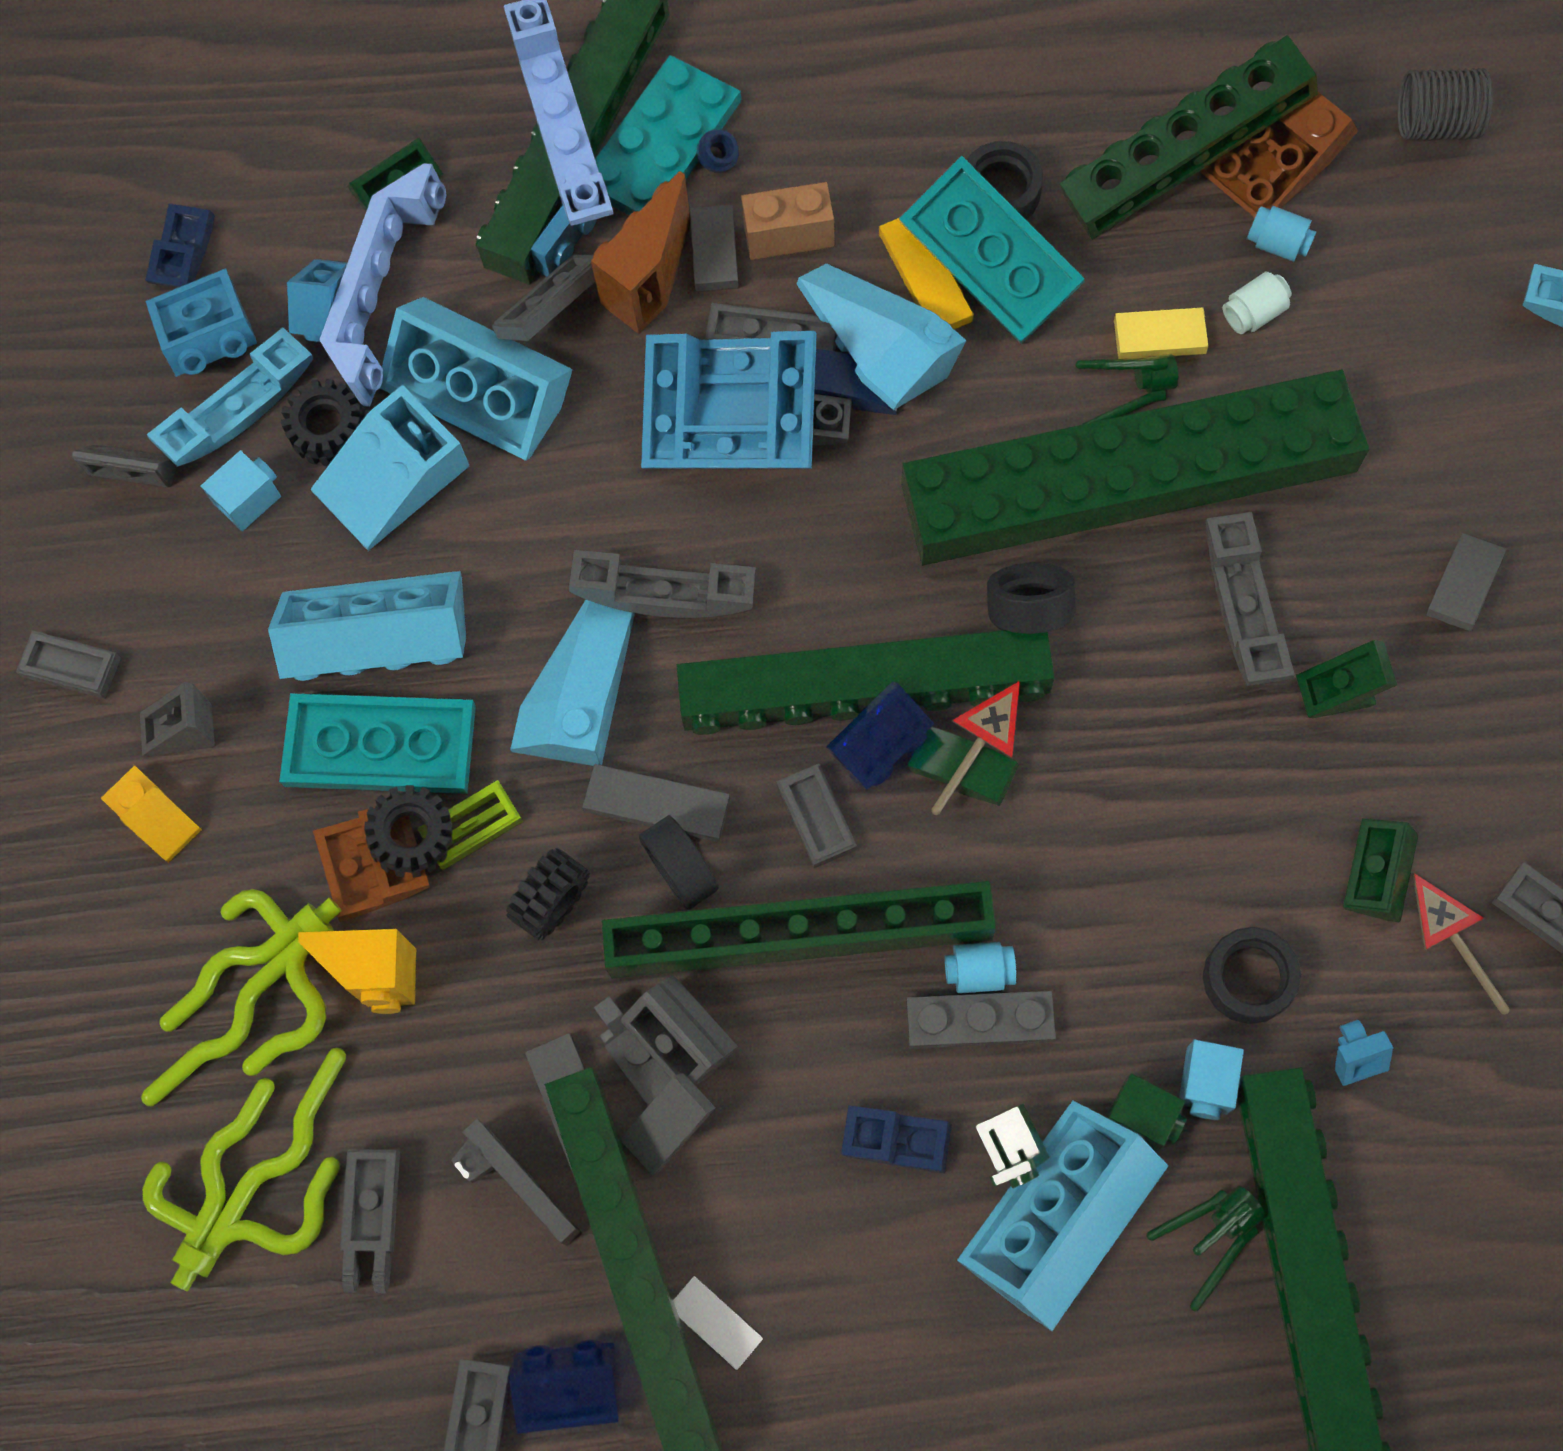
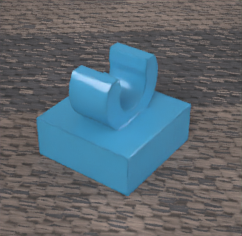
[1335,1020,1393,1086]

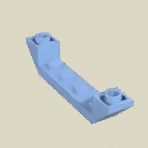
[503,0,613,226]
[320,163,446,407]

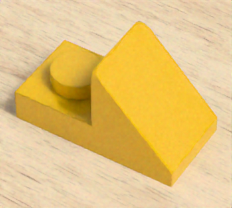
[101,765,202,863]

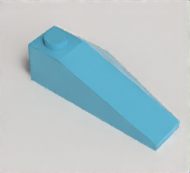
[796,263,966,410]
[510,600,635,766]

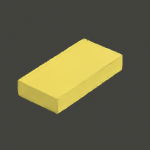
[1114,308,1208,359]

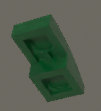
[908,725,1019,806]

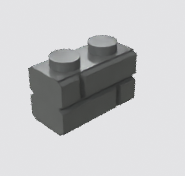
[620,975,738,1086]

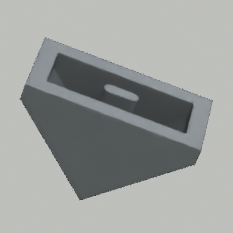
[140,682,215,757]

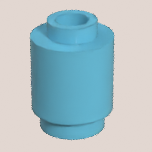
[1247,206,1316,262]
[945,942,1016,993]

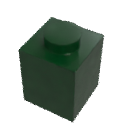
[1106,1073,1187,1151]

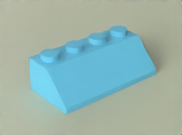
[380,297,573,460]
[268,571,466,681]
[957,1101,1168,1331]

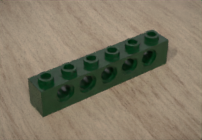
[1060,35,1318,240]

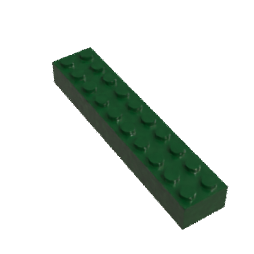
[901,369,1369,566]

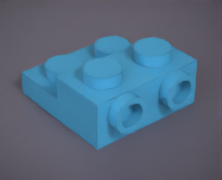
[145,268,257,377]

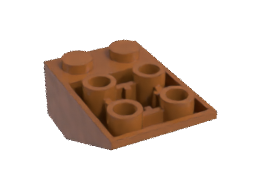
[1199,92,1358,218]
[591,171,691,334]

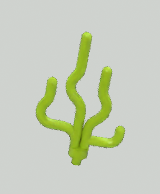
[141,889,342,1106]
[142,1048,346,1292]

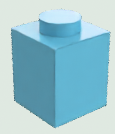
[201,450,282,532]
[1179,1039,1244,1120]

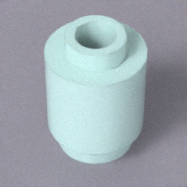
[1223,272,1292,334]

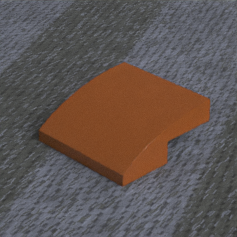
[313,807,430,922]

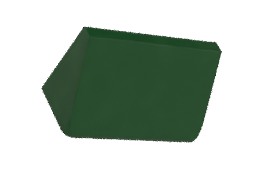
[347,138,443,211]
[1343,818,1418,923]

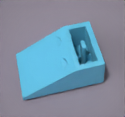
[311,384,470,551]

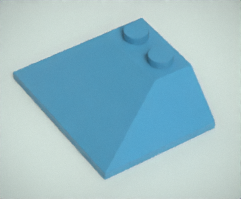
[641,331,817,469]

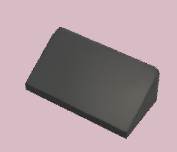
[72,445,177,488]

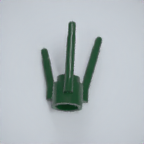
[1075,354,1179,425]
[1146,1186,1266,1311]

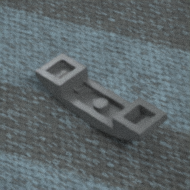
[1205,512,1295,686]
[569,550,756,618]

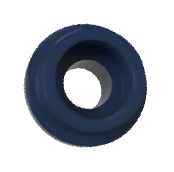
[697,130,739,173]

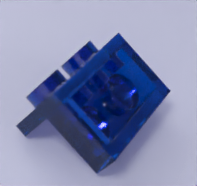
[826,681,934,790]
[509,1340,620,1434]

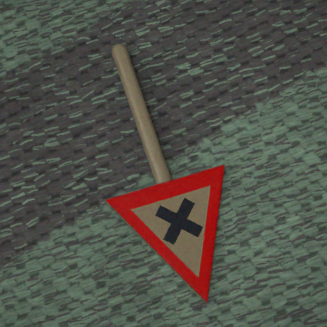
[931,681,1020,815]
[1413,873,1509,1015]

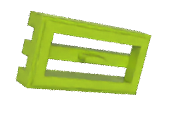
[417,780,523,870]

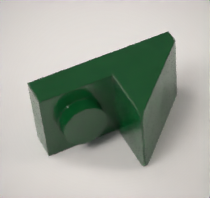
[1296,640,1397,719]

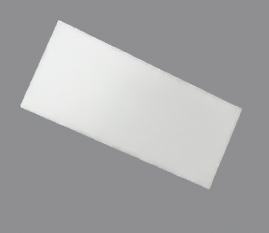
[673,1276,763,1370]

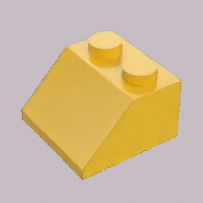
[298,929,416,1014]

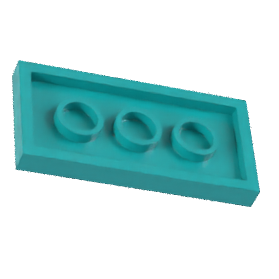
[595,55,742,215]
[899,156,1085,344]
[279,693,476,794]

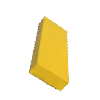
[879,218,973,329]

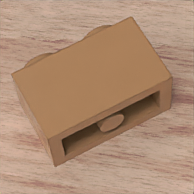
[741,182,835,260]

